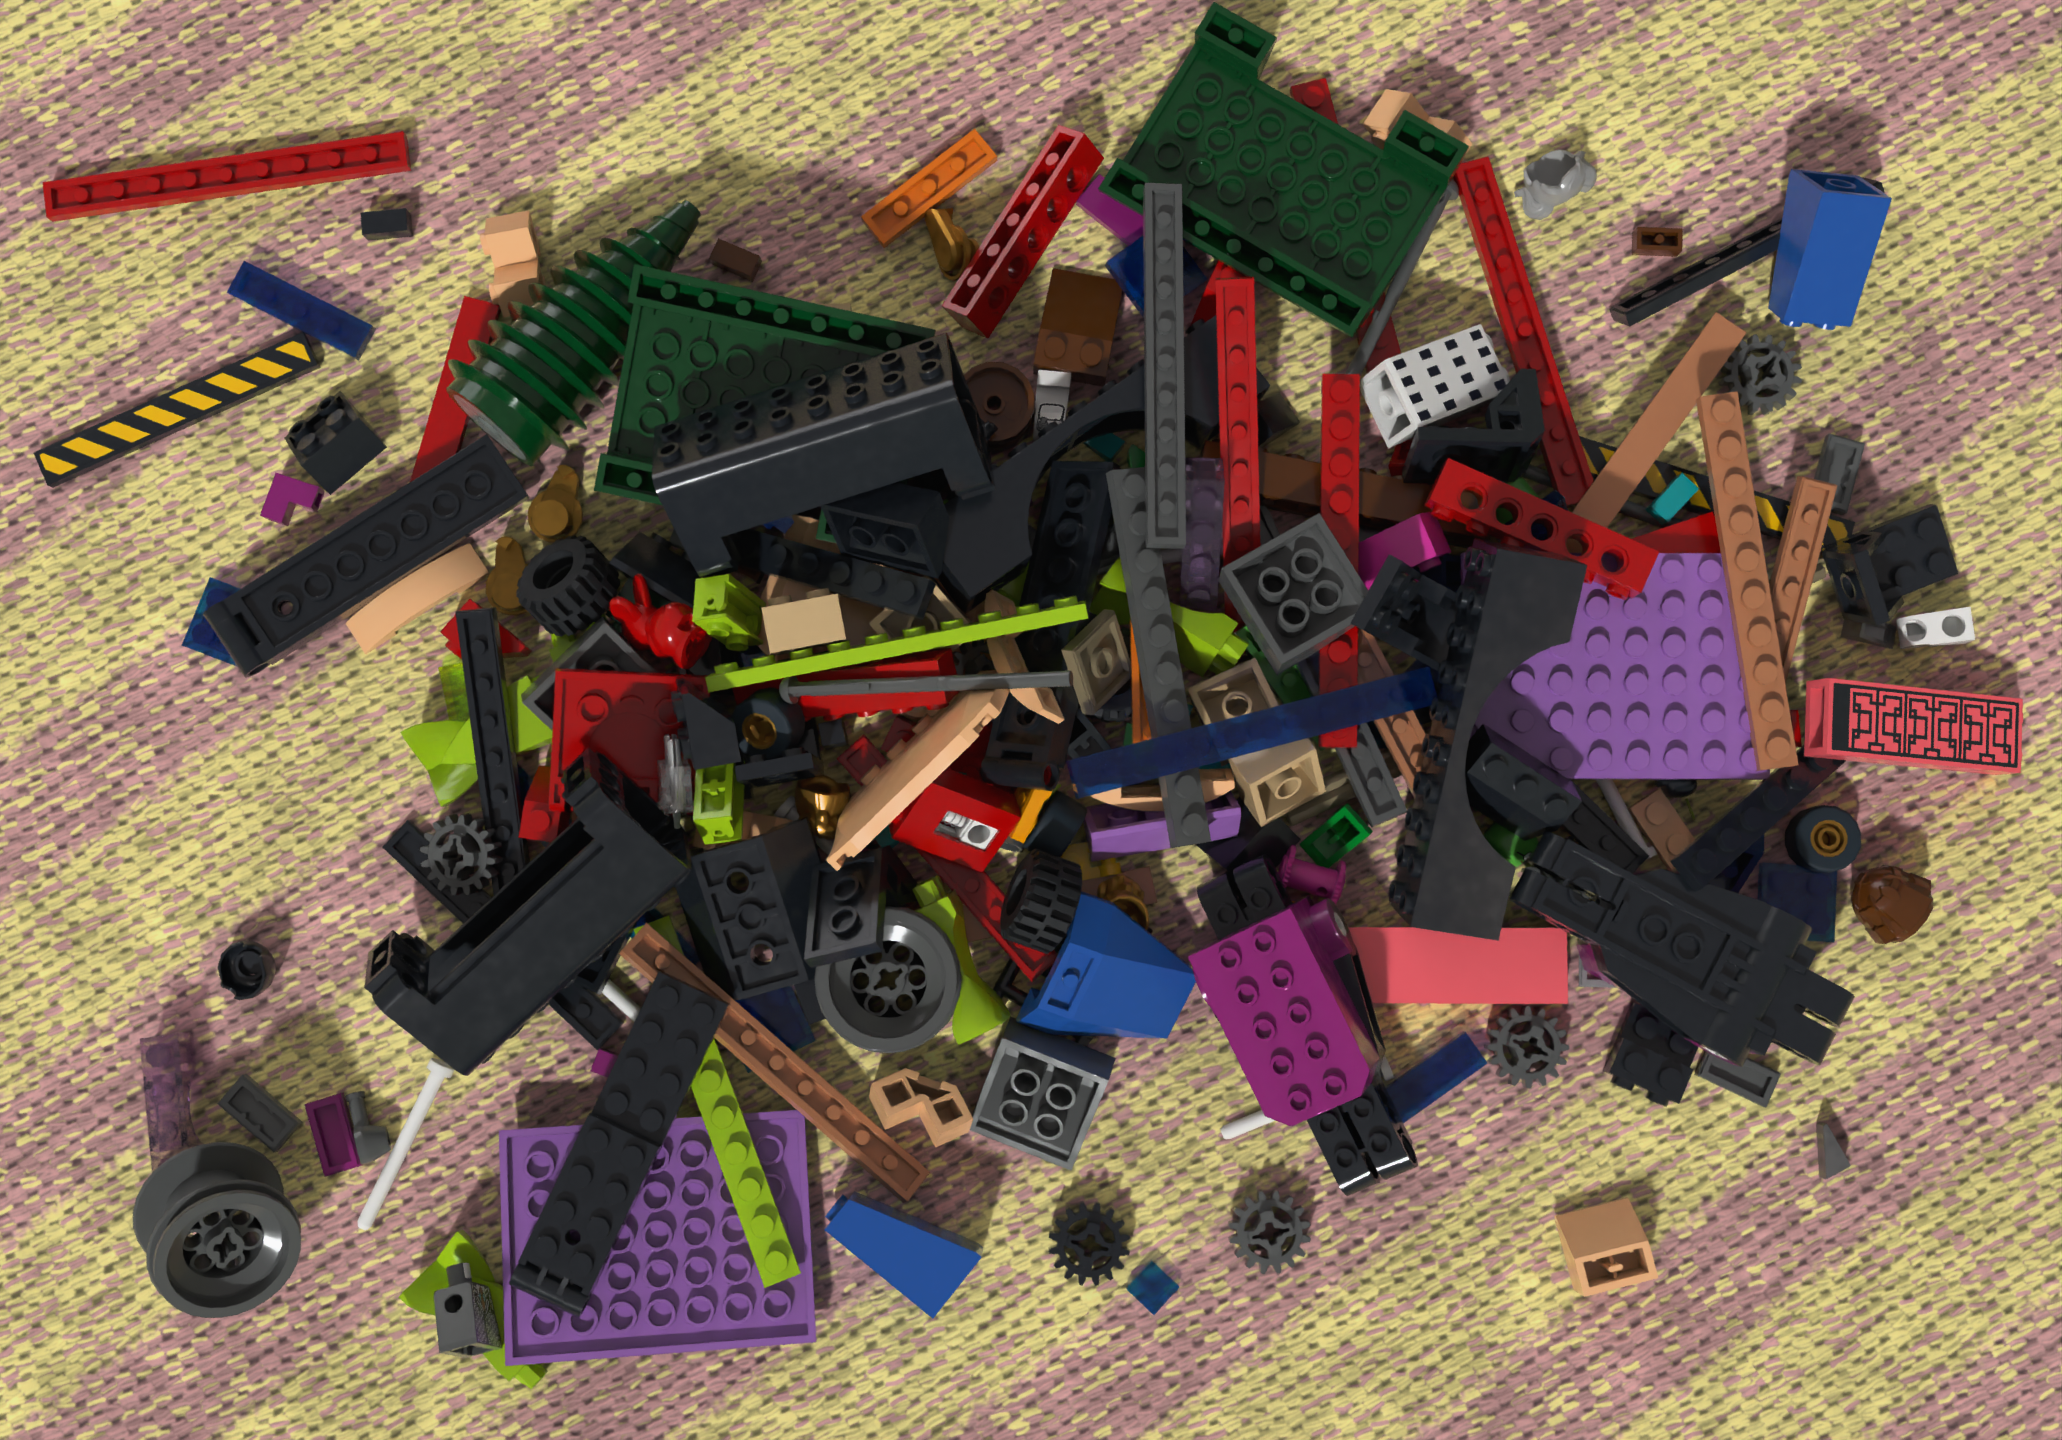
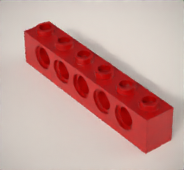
[942,124,1104,339]
[1424,458,1660,600]

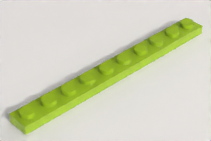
[705,596,1088,693]
[634,916,801,1288]

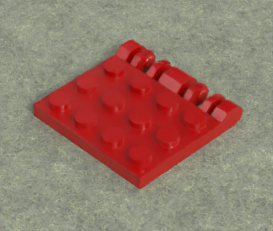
[548,668,710,816]

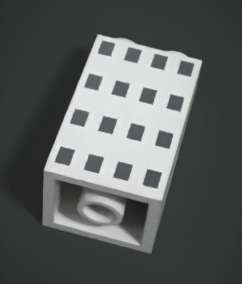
[1360,324,1510,449]

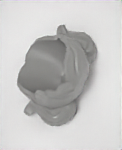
[1514,149,1597,220]

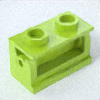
[692,574,766,651]
[693,763,745,845]

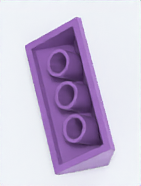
[1083,791,1241,862]

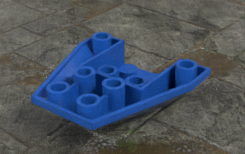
[1016,891,1196,1039]

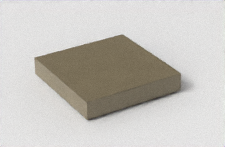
[1061,609,1131,715]

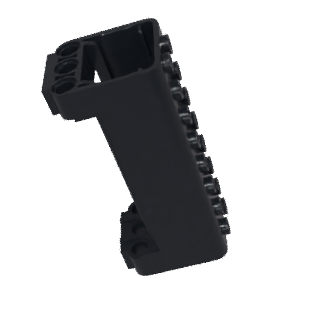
[652,333,996,578]
[364,747,693,1076]

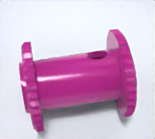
[1278,845,1346,904]

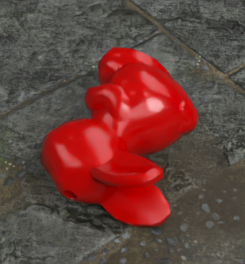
[609,573,712,669]

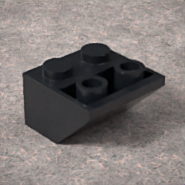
[284,391,387,495]
[670,678,741,770]

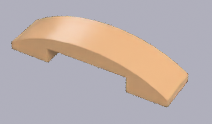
[346,543,490,654]
[984,590,1065,724]
[1082,768,1235,811]

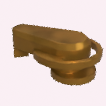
[925,208,979,280]
[528,465,583,543]
[485,536,528,616]

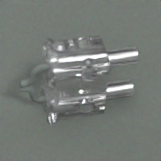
[657,734,694,829]

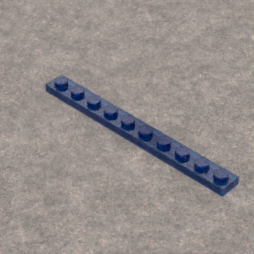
[1066,667,1437,799]

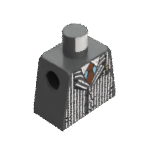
[434,1263,502,1358]

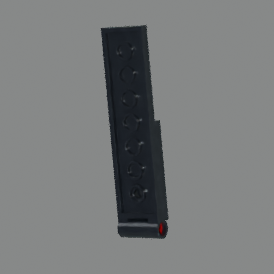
[203,434,529,678]
[980,461,1121,791]
[509,971,730,1318]

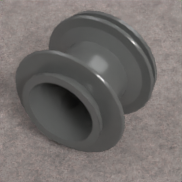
[815,906,962,1053]
[133,1142,301,1318]

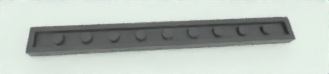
[1143,183,1186,549]
[1106,467,1211,848]
[1221,500,1407,828]

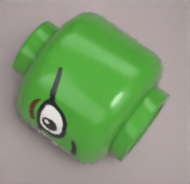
[1483,821,1539,867]

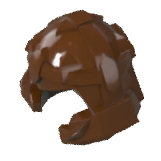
[1851,865,1933,944]

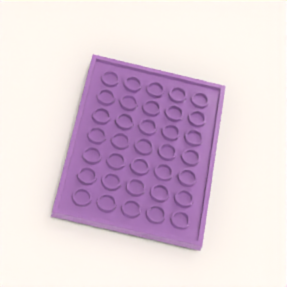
[1460,553,1770,780]
[499,1110,817,1366]

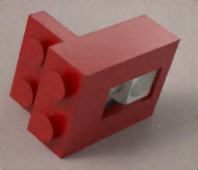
[889,765,1021,872]

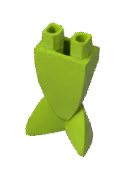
[1090,557,1249,677]
[400,675,552,807]
[912,875,1011,1045]
[398,1229,548,1389]

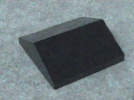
[1196,797,1301,876]

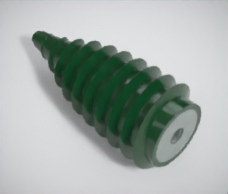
[446,200,701,466]

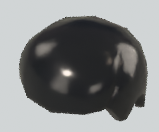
[217,940,276,1000]

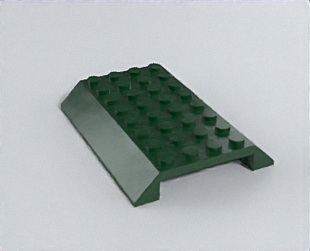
[1098,2,1469,338]
[594,264,936,543]

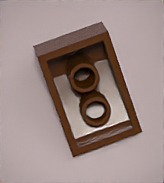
[1033,268,1124,387]

